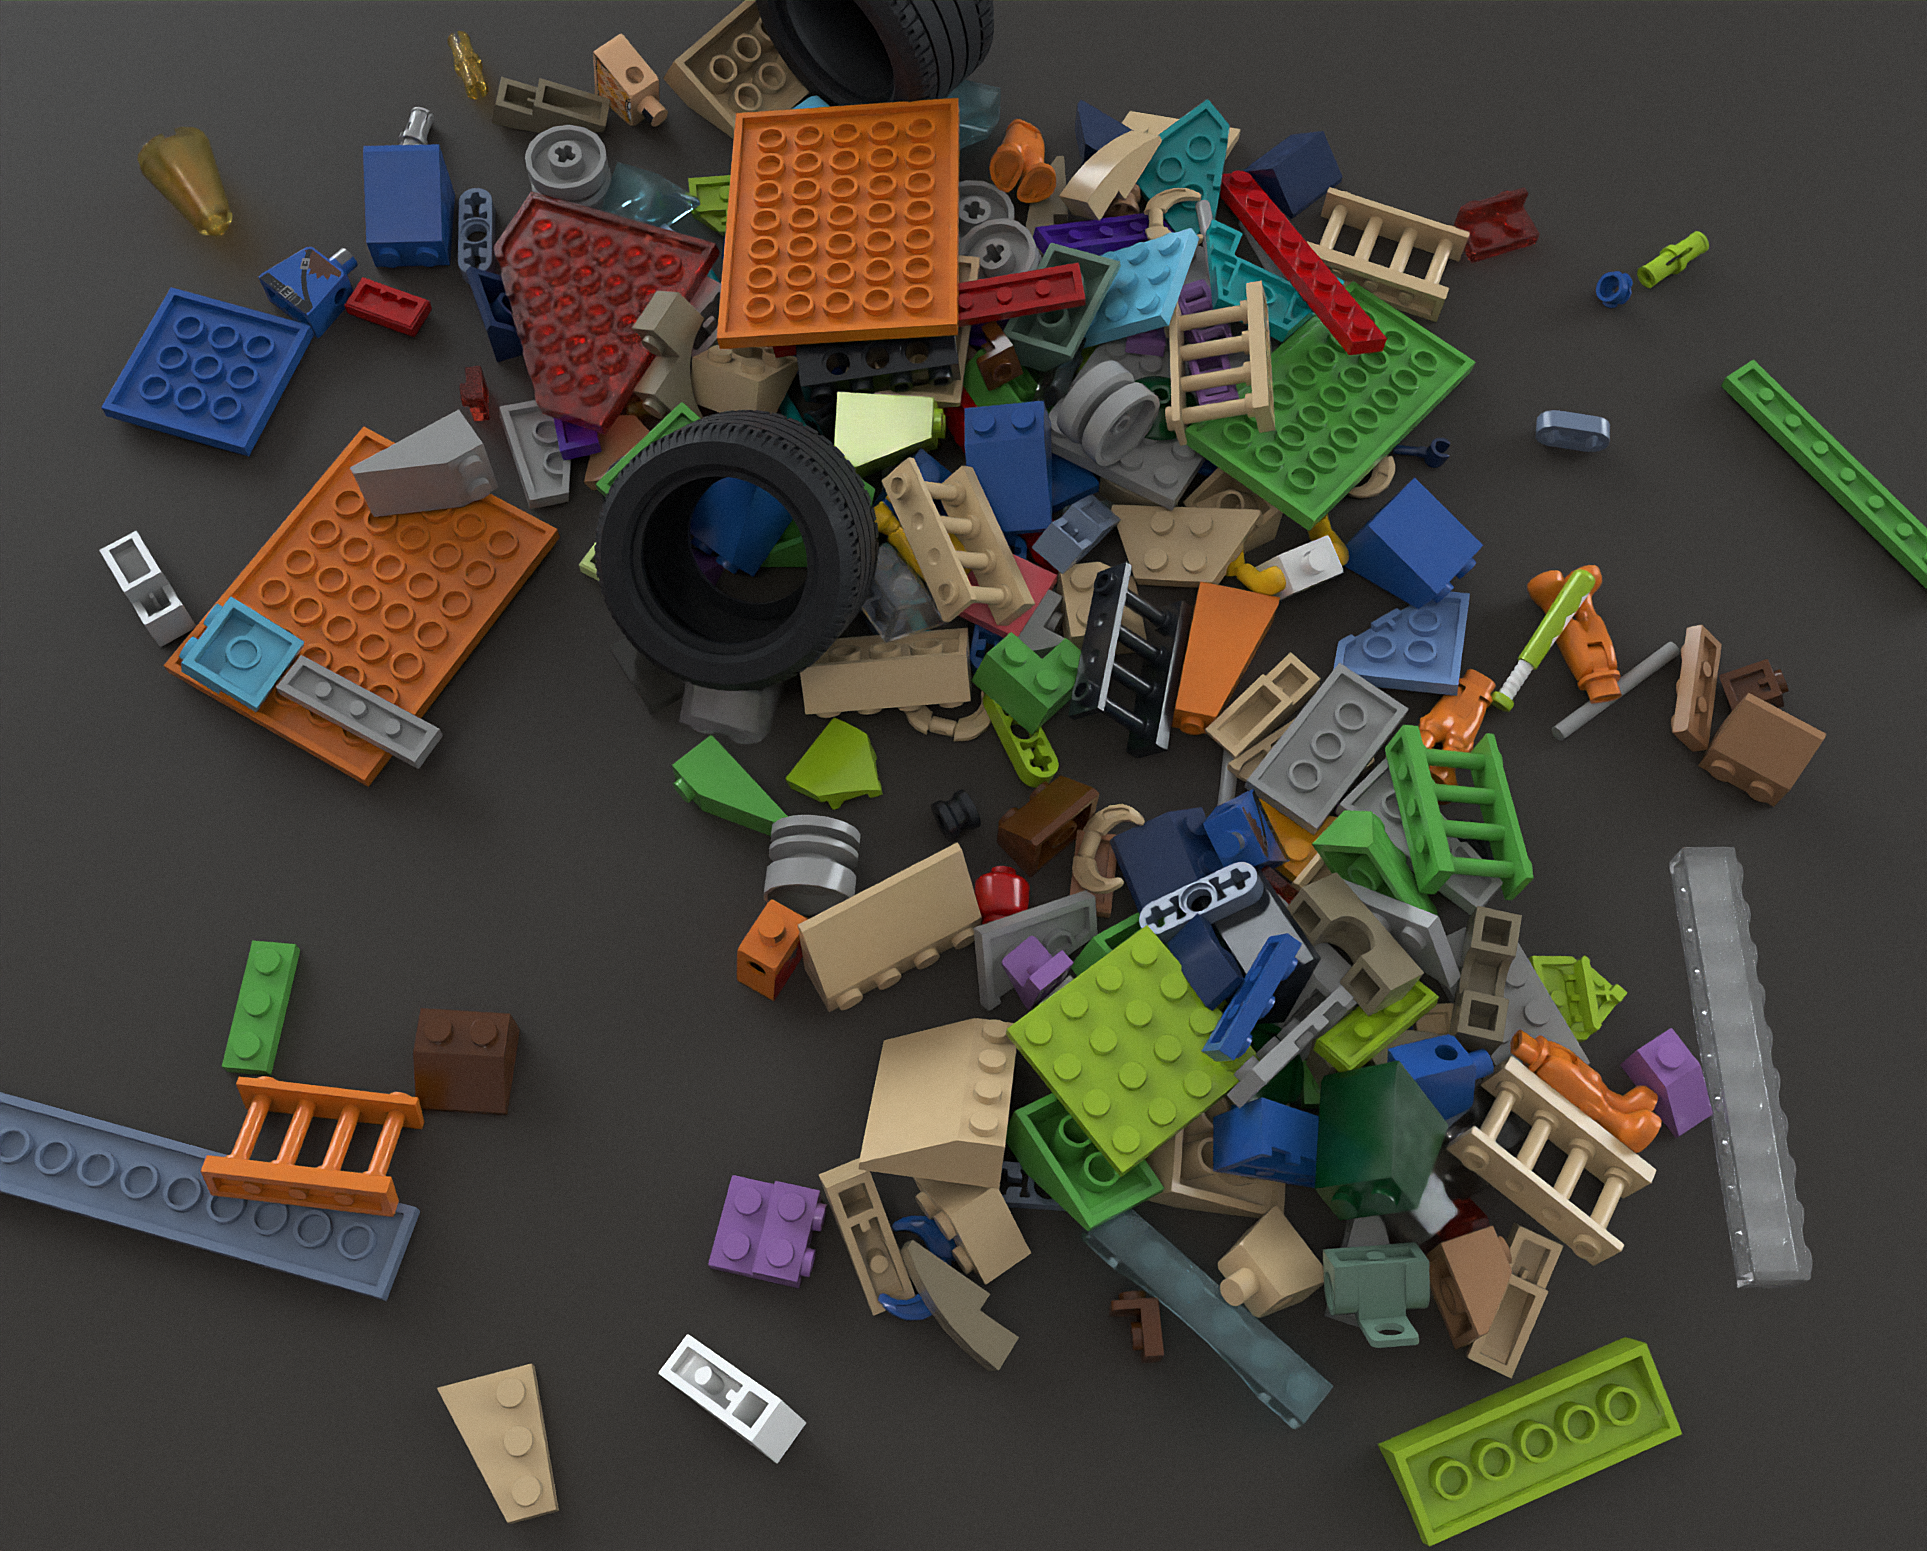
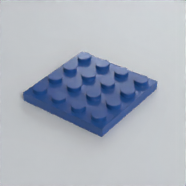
[101,287,314,457]

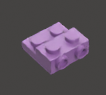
[708,1175,827,1288]

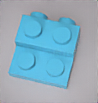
[179,596,304,712]

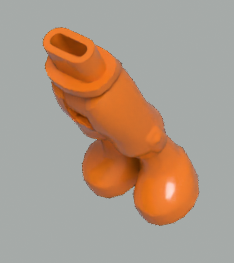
[989,119,1056,203]
[1527,565,1622,704]
[1384,669,1496,805]
[1510,1030,1662,1153]

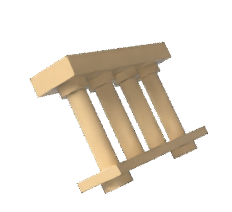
[1307,187,1470,322]
[1164,280,1275,446]
[882,457,1035,626]
[1446,1055,1657,1266]

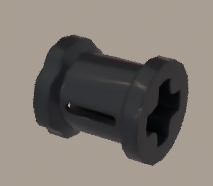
[804,398,837,440]

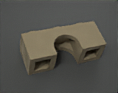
[1287,872,1424,1017]
[1449,906,1522,1055]

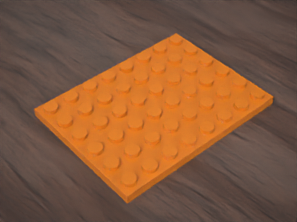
[717,98,960,349]
[163,427,560,787]

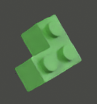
[971,632,1081,735]

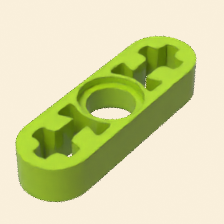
[982,693,1059,788]

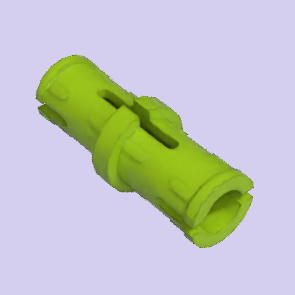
[1637,231,1709,288]

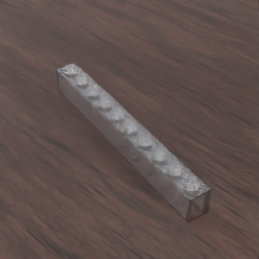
[1669,847,1813,1288]

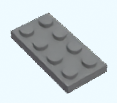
[1244,663,1408,835]
[1438,927,1590,1067]

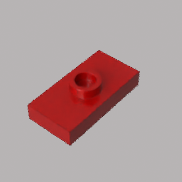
[344,277,432,337]

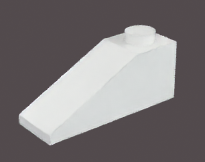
[658,1334,806,1464]

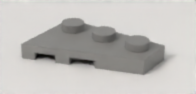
[499,397,572,509]

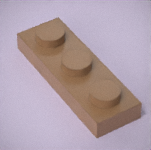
[1671,625,1722,752]

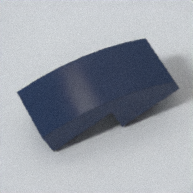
[1167,913,1244,1011]

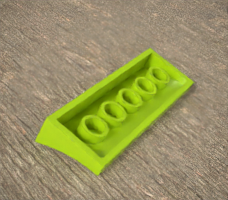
[1377,1337,1682,1547]

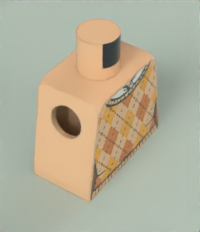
[593,33,668,127]

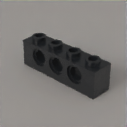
[795,335,961,404]

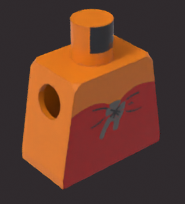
[737,899,808,1001]

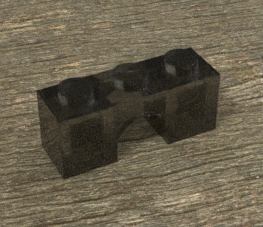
[1379,1119,1496,1245]

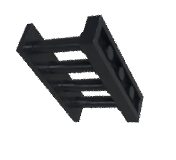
[1068,562,1193,759]

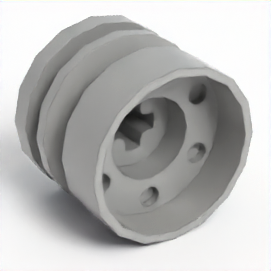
[764,815,861,916]

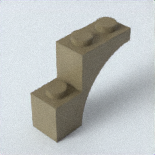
[632,291,705,419]

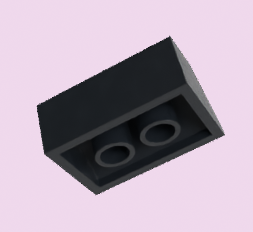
[1193,867,1321,1024]

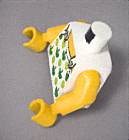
[1225,514,1349,601]

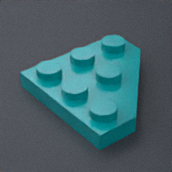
[1136,99,1230,235]

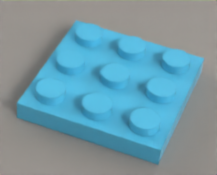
[1077,228,1199,350]

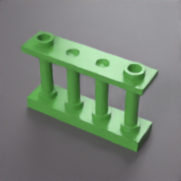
[1385,725,1534,900]

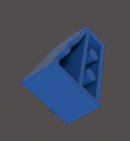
[1213,1097,1319,1188]

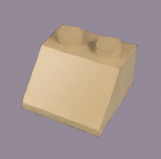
[1056,562,1147,655]

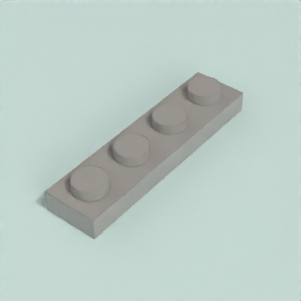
[276,655,443,769]

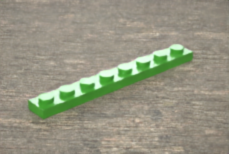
[1721,359,1927,589]

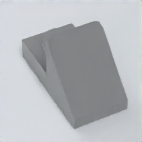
[1018,589,1065,659]

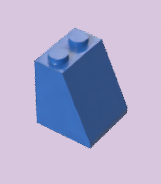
[363,144,455,268]
[690,477,793,577]
[1344,478,1483,609]

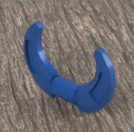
[878,1216,956,1321]

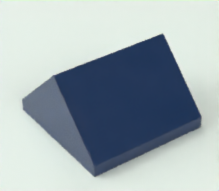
[1243,131,1342,219]
[466,266,548,362]

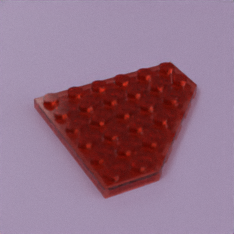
[493,191,721,435]

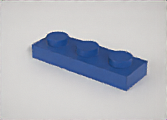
[1202,933,1302,1061]

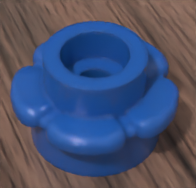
[1596,271,1633,308]

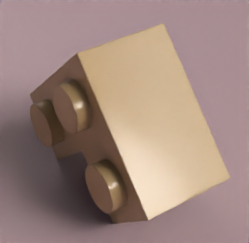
[913,1177,1031,1285]

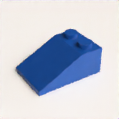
[965,401,1053,535]

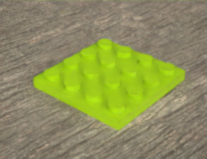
[1006,925,1260,1177]

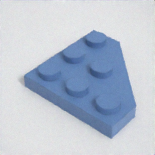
[1333,592,1470,696]

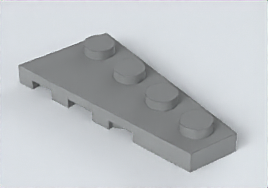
[1336,757,1503,915]

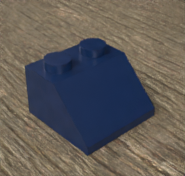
[1109,807,1224,914]

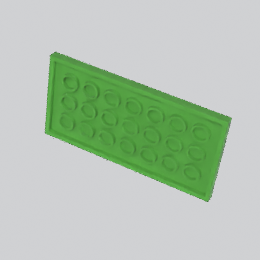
[1185,281,1476,531]

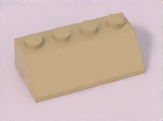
[800,628,972,718]

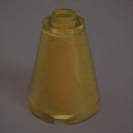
[137,127,233,236]

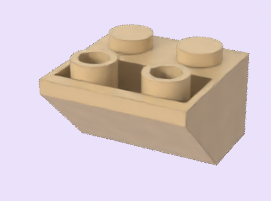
[691,345,798,414]

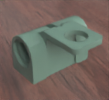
[1323,1242,1430,1348]

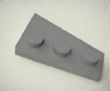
[1343,879,1461,989]
[973,890,1098,1011]
[1227,985,1354,1108]

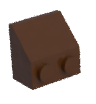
[996,775,1100,878]
[413,1008,520,1115]

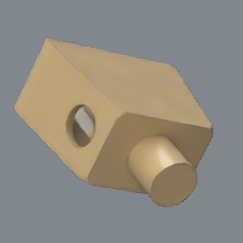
[1218,1205,1324,1318]

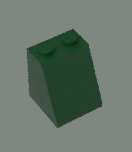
[1315,1060,1449,1221]

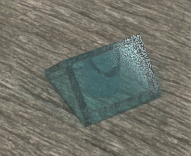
[601,162,701,243]

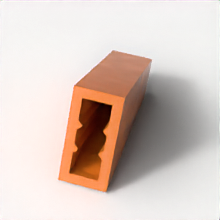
[1171,581,1280,735]

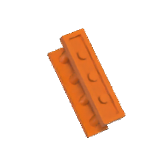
[200,1076,425,1217]

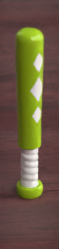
[1491,569,1595,712]

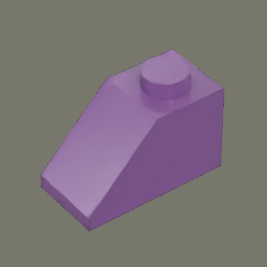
[1620,1028,1713,1138]

